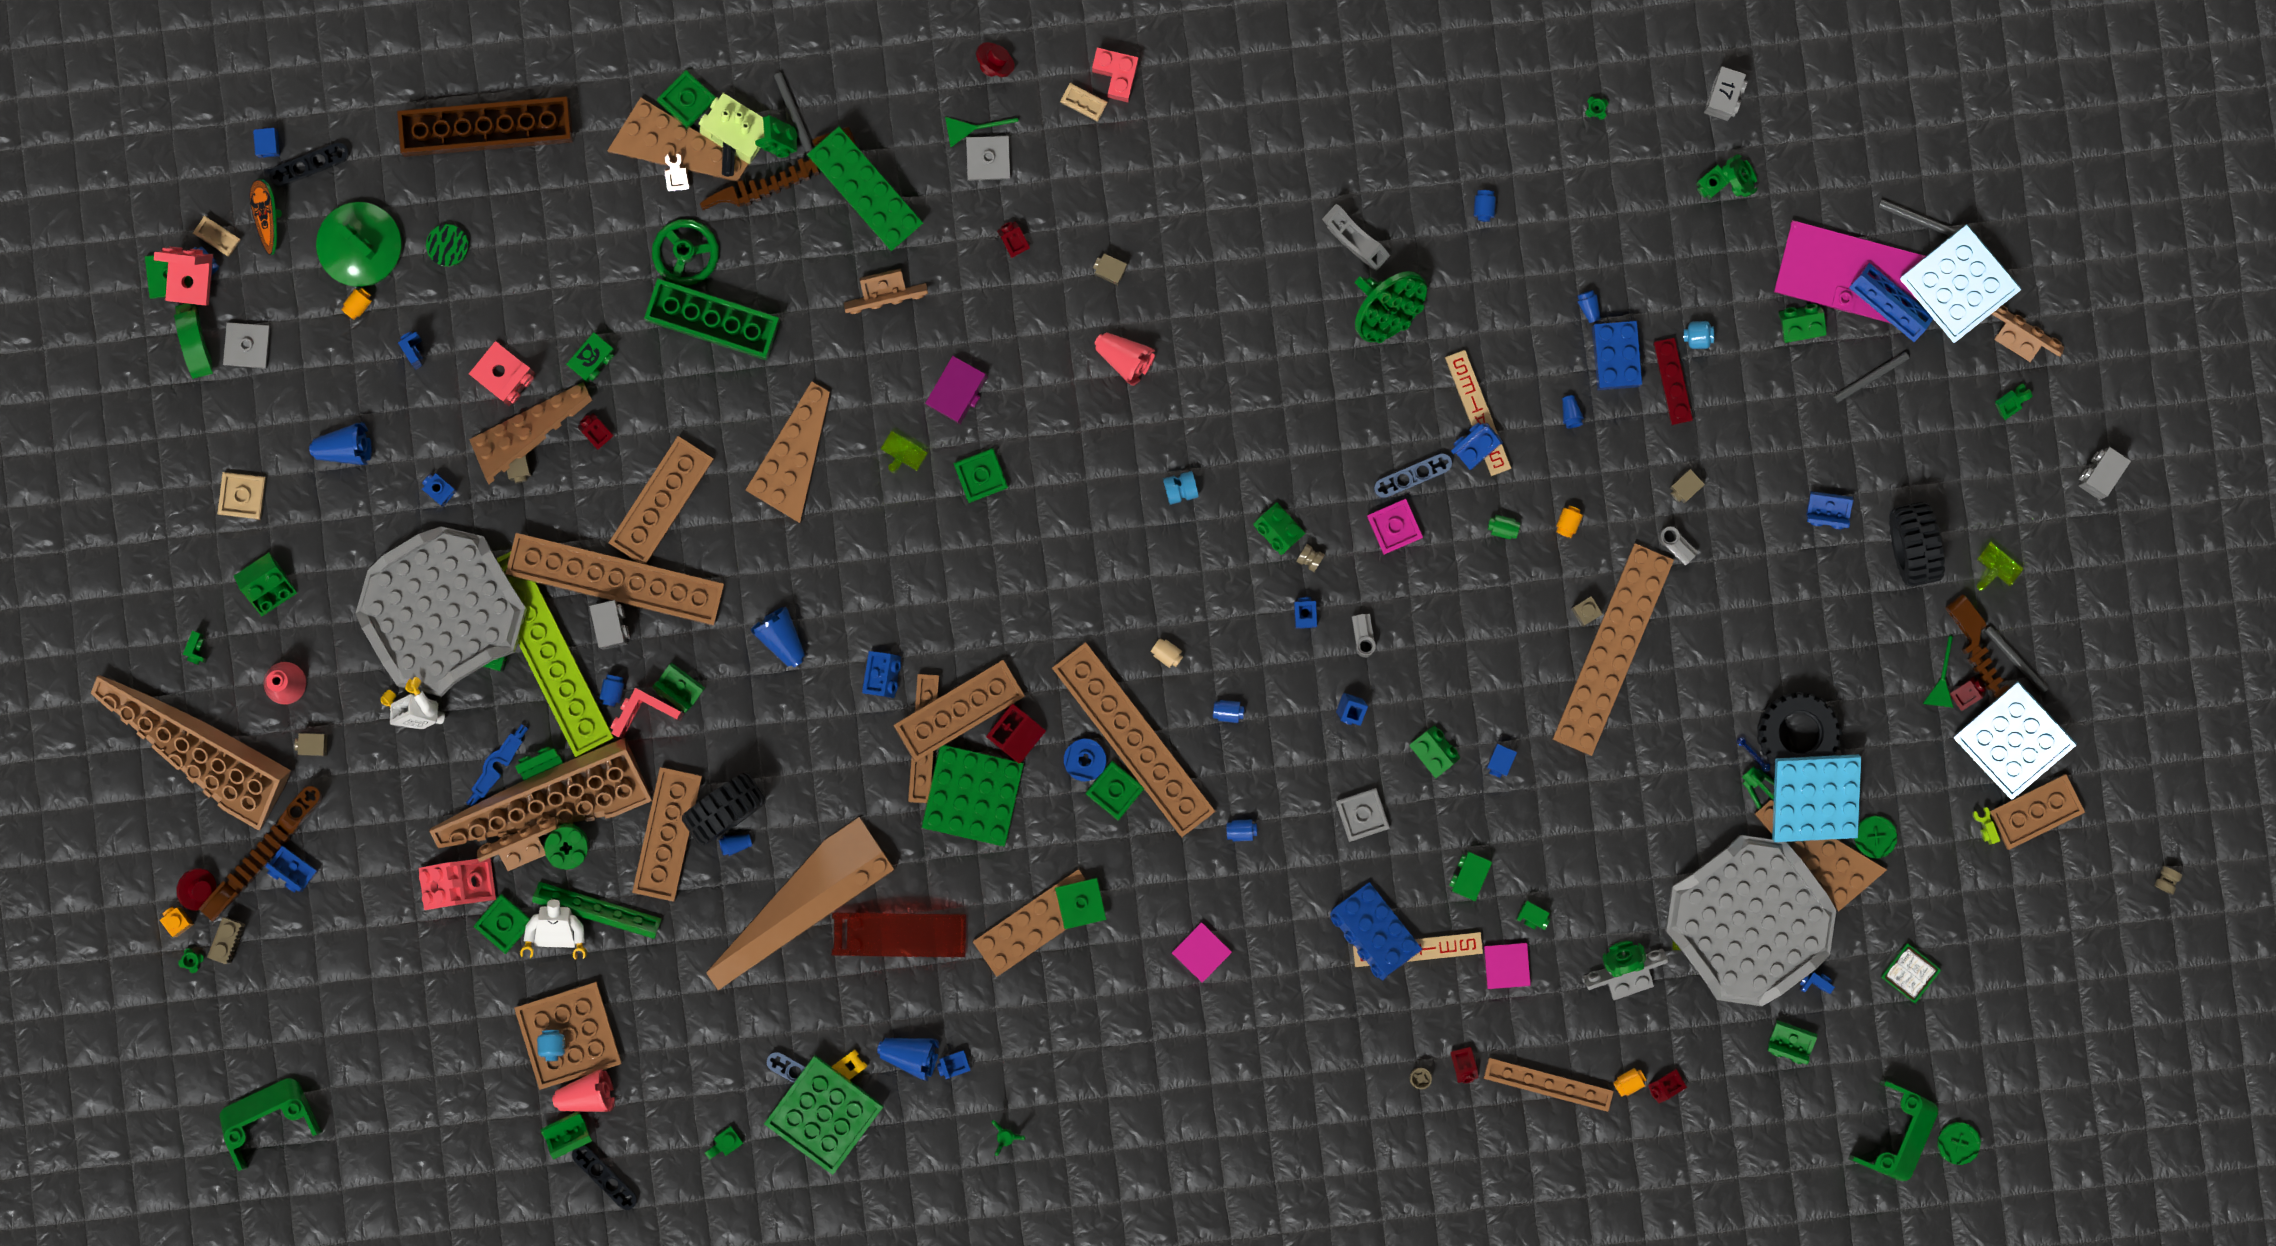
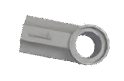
[1658,527,1698,565]
[1352,614,1376,658]

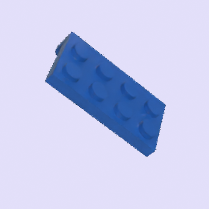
[1330,882,1422,980]

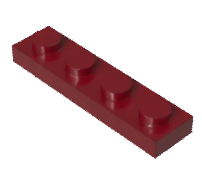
[1653,338,1693,426]

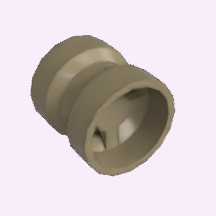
[1296,544,1325,572]
[2154,866,2183,895]
[1409,1067,1432,1089]

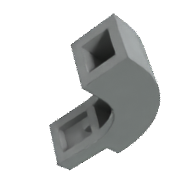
[1322,204,1390,271]

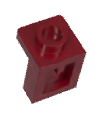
[997,222,1030,258]
[578,413,613,450]
[1950,676,1986,711]
[1450,1047,1478,1083]
[1648,1069,1687,1103]

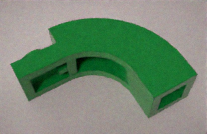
[174,303,213,379]

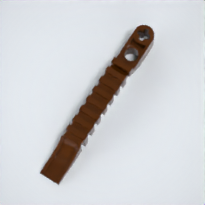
[700,127,856,211]
[1945,594,2010,699]
[199,786,323,922]

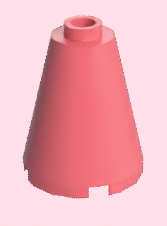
[1095,332,1155,386]
[264,662,306,704]
[552,1069,615,1112]

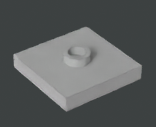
[966,136,1010,181]
[223,323,270,369]
[1336,788,1390,842]

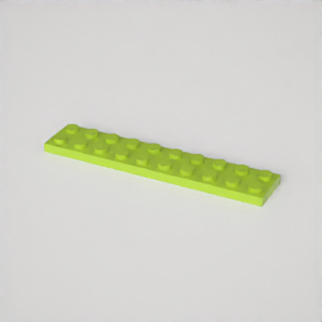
[497,551,614,757]

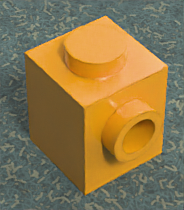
[160,906,194,937]

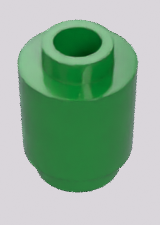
[1487,514,1520,540]

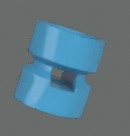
[1163,471,1199,505]

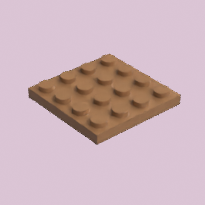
[514,982,622,1090]

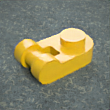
[832,1049,868,1080]

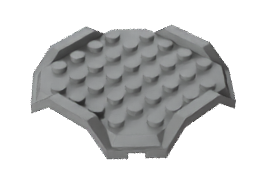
[355,527,527,697]
[1665,835,1836,1006]

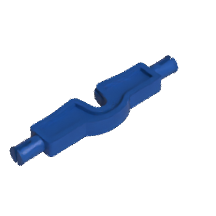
[466,724,528,807]

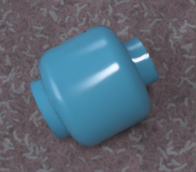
[1684,321,1714,349]
[537,1030,565,1061]

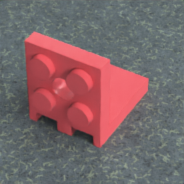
[154,247,213,306]
[469,341,536,406]
[610,688,685,739]
[419,858,496,910]

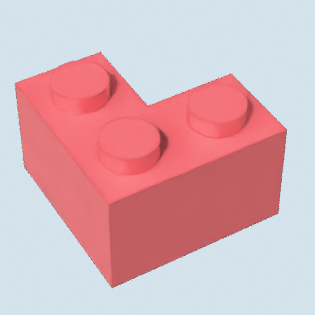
[1092,48,1138,102]

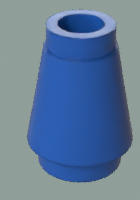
[1577,290,1601,323]
[1562,395,1584,428]
[719,834,752,856]

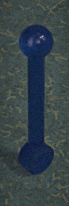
[1736,737,1770,772]

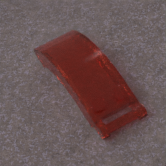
[831,913,966,957]

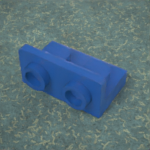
[398,331,423,370]
[1451,423,1503,470]
[862,651,901,698]

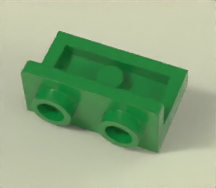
[755,115,797,158]
[1778,304,1826,343]
[1253,503,1306,555]
[652,663,705,713]
[1409,726,1460,779]
[515,747,563,781]
[1768,1020,1817,1065]
[541,1111,592,1160]

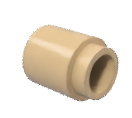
[1150,638,1183,668]

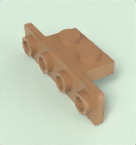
[844,268,928,314]
[1991,305,2064,362]
[477,817,557,871]

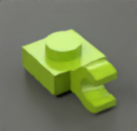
[1973,807,2000,845]

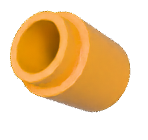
[341,287,372,320]
[1556,505,1583,538]
[1613,1068,1647,1097]

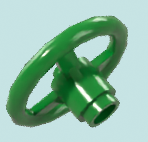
[652,219,719,286]

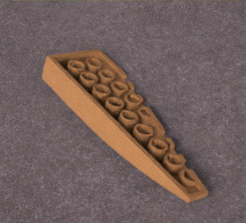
[91,675,291,831]
[429,738,652,848]
[706,817,895,990]

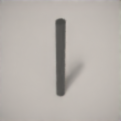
[774,72,813,153]
[1878,199,1958,237]
[1833,352,1910,403]
[1984,626,2049,694]

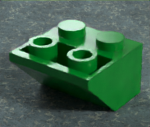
[233,553,297,617]

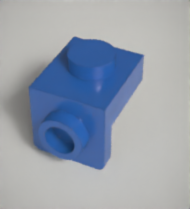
[1799,972,1835,994]
[937,1050,971,1079]

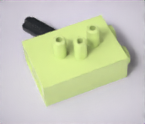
[699,93,764,177]

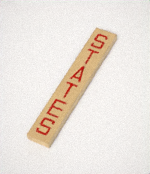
[1445,350,1511,477]
[1353,932,1483,967]

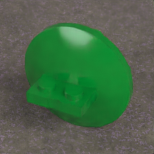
[316,202,402,287]
[1354,271,1427,344]

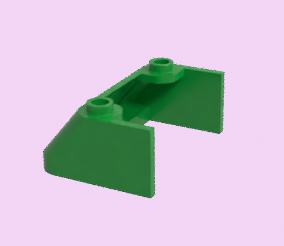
[219,1078,322,1171]
[1848,1080,1938,1181]

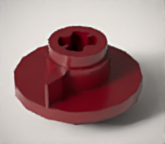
[976,42,1015,77]
[177,868,216,911]

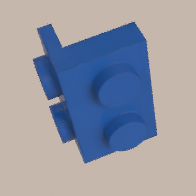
[1806,491,1853,529]
[265,846,317,893]

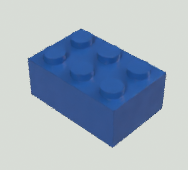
[1592,321,1642,390]

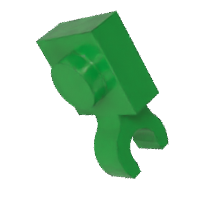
[1995,384,2033,420]
[705,1126,744,1160]

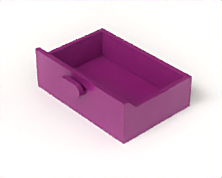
[925,356,988,425]

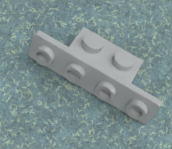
[1583,949,1669,1000]

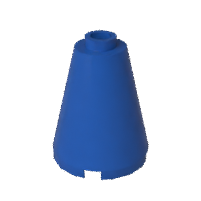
[309,422,372,465]
[750,607,805,668]
[877,1038,939,1081]

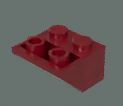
[986,703,1046,764]

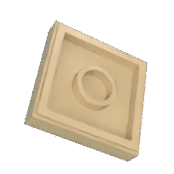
[217,472,266,520]

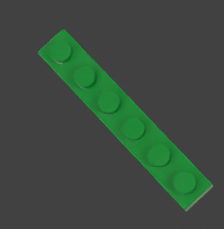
[532,882,662,939]

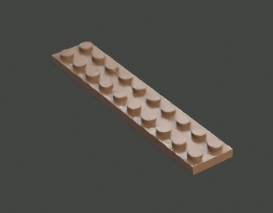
[505,533,724,626]
[1552,544,1674,756]
[1052,642,1215,838]

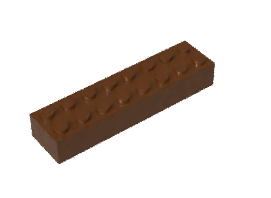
[397,97,573,157]

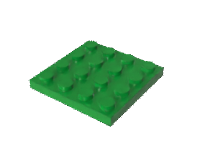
[921,745,1024,847]
[764,1055,884,1175]

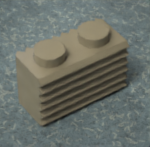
[207,917,246,964]

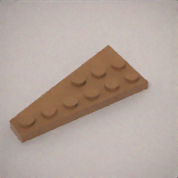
[607,97,749,182]
[469,382,592,484]
[746,382,830,524]
[1754,800,1887,911]

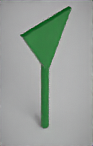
[945,117,1019,148]
[1923,635,1954,708]

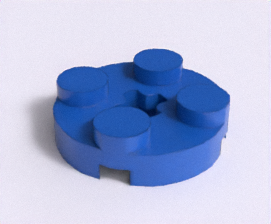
[1064,739,1106,782]

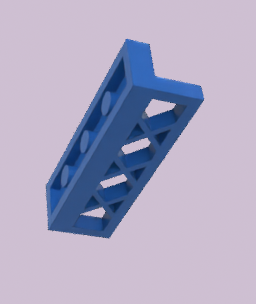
[1849,263,1933,342]

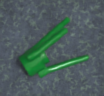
[1742,766,1774,810]
[992,1120,1025,1156]

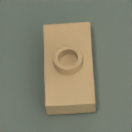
[1060,83,1108,122]
[193,216,241,257]

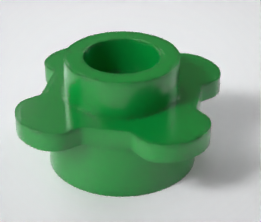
[1585,97,1608,120]
[178,948,204,973]

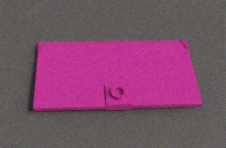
[1774,220,1926,323]

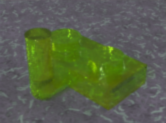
[881,431,928,474]
[1977,542,2023,590]

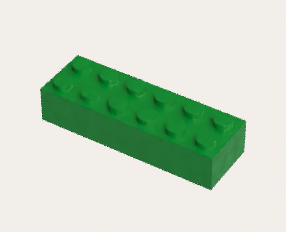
[806,126,923,251]
[644,278,781,361]

